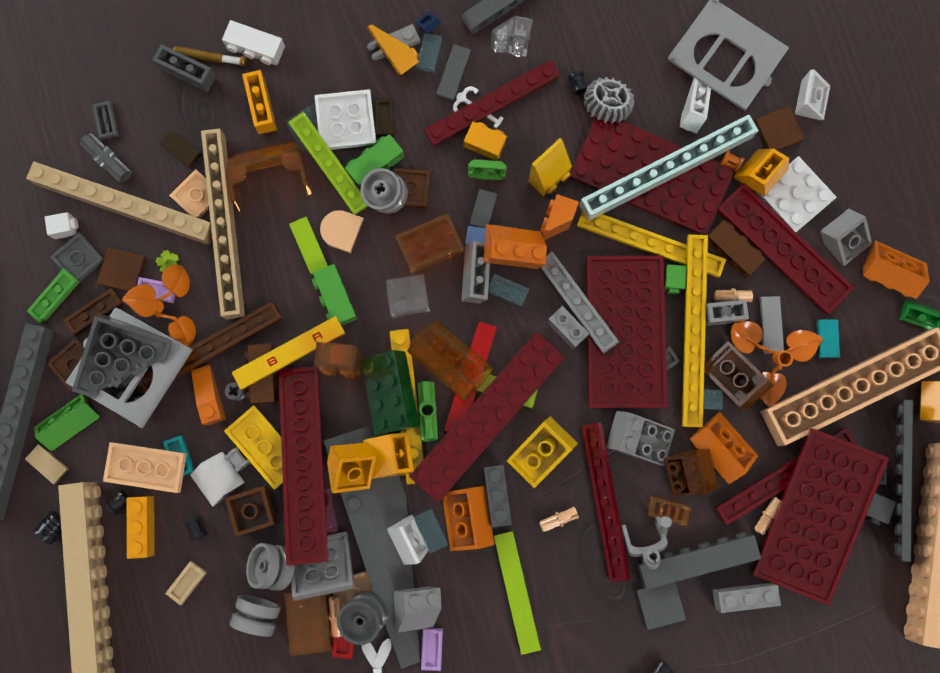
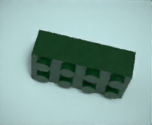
[361,350,420,436]

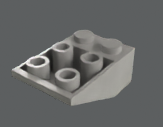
[606,411,675,467]

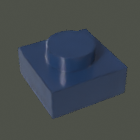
[416,12,441,34]

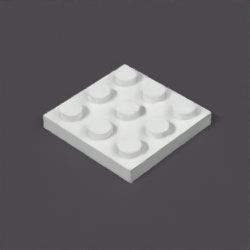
[314,89,376,150]
[756,156,837,232]

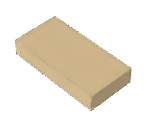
[25,444,69,484]
[165,561,207,606]

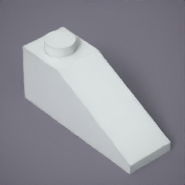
[680,78,711,134]

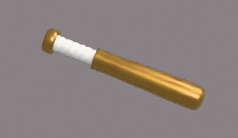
[173,46,247,67]

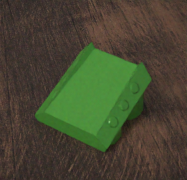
[468,159,507,180]

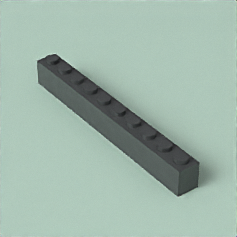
[0,323,54,520]

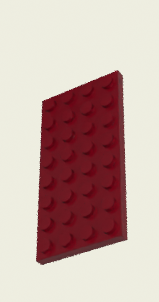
[569,117,734,235]
[587,255,668,408]
[752,428,889,606]

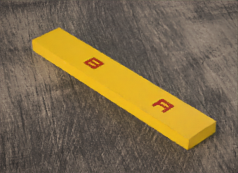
[232,316,346,390]

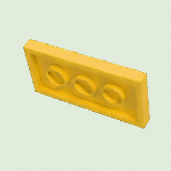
[224,405,283,490]

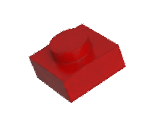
[332,636,354,659]

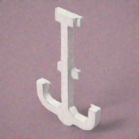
[453,86,504,129]

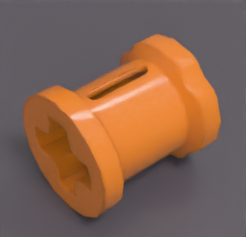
[720,150,745,173]

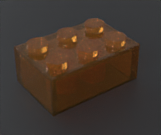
[395,213,463,275]
[314,342,363,379]
[285,591,333,656]

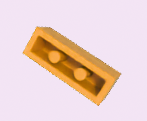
[242,70,277,134]
[127,496,155,559]

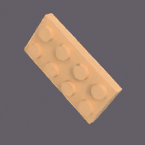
[103,442,187,493]

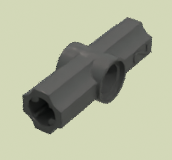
[79,133,132,183]

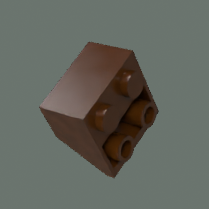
[664,449,718,495]

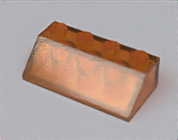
[407,321,494,401]

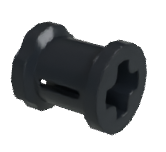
[568,71,588,95]
[104,489,129,516]
[184,516,208,541]

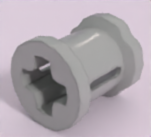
[224,447,250,473]

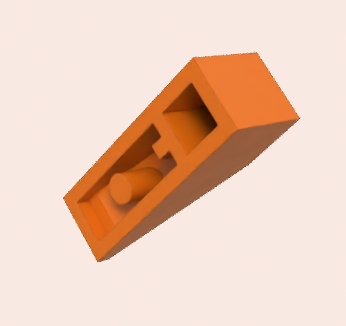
[191,365,226,425]

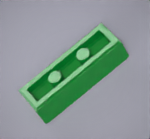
[899,299,940,330]

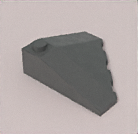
[72,315,172,397]

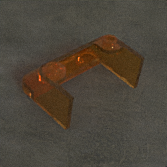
[226,141,312,211]

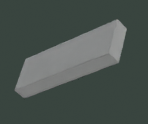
[759,296,784,354]

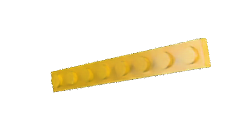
[577,212,726,278]
[390,329,424,485]

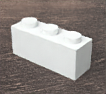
[222,20,285,66]

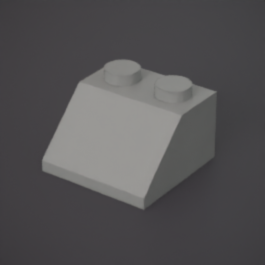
[820,209,872,266]
[394,586,441,633]

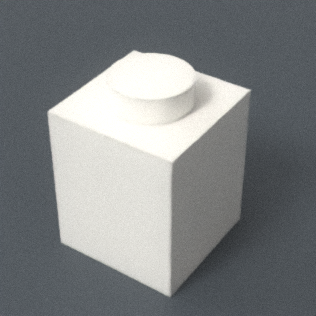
[45,212,79,239]

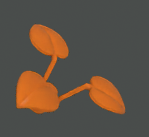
[122,265,196,347]
[731,321,823,406]

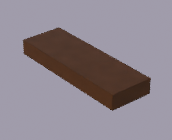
[63,288,124,336]

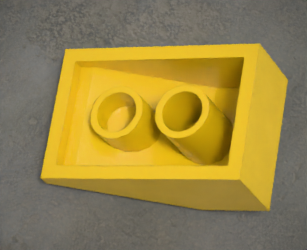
[528,138,572,197]
[507,416,578,488]

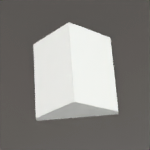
[795,69,830,120]
[191,452,245,507]
[387,515,429,565]

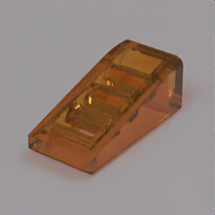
[647,497,691,527]

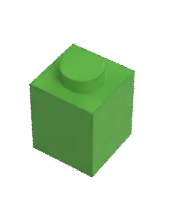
[664,264,687,294]

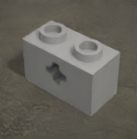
[705,300,749,326]
[547,306,589,349]

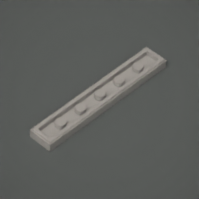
[541,251,620,353]

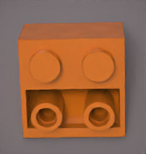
[540,194,579,240]

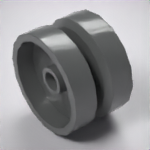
[337,592,388,645]

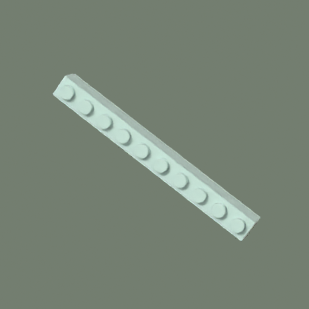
[579,115,759,221]

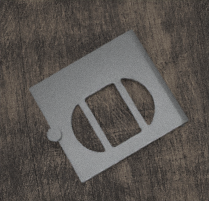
[668,0,789,111]
[65,307,193,428]

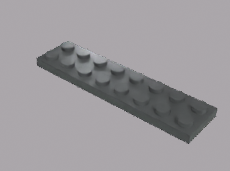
[894,400,913,562]

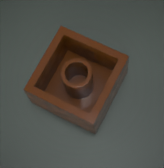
[225,486,279,537]

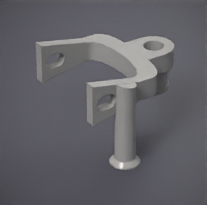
[621,516,672,570]

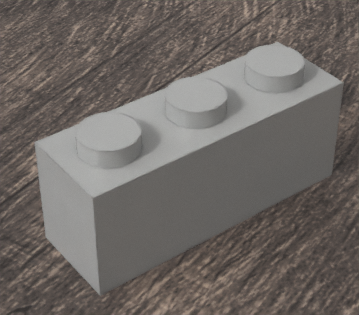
[461,241,490,304]
[712,583,781,613]

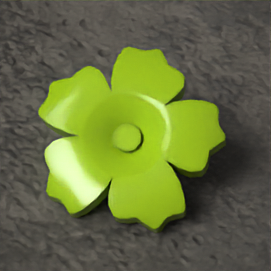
[155,250,179,272]

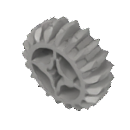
[584,77,634,124]

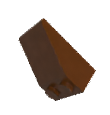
[704,341,774,412]

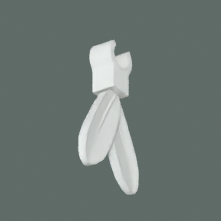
[362,638,392,673]

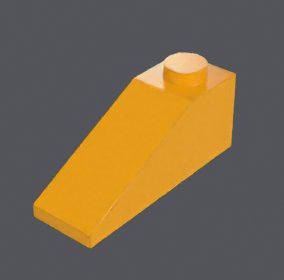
[366,24,419,75]

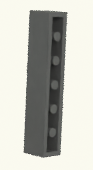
[637,532,761,590]

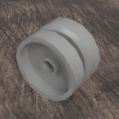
[360,168,408,214]
[246,543,295,591]
[230,595,281,637]

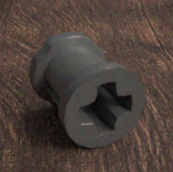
[225,382,246,401]

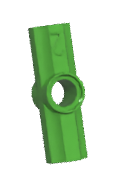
[418,381,438,442]

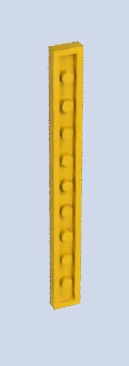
[682,235,708,427]

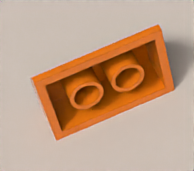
[484,224,547,269]
[863,240,930,299]
[690,412,758,484]
[442,486,494,551]

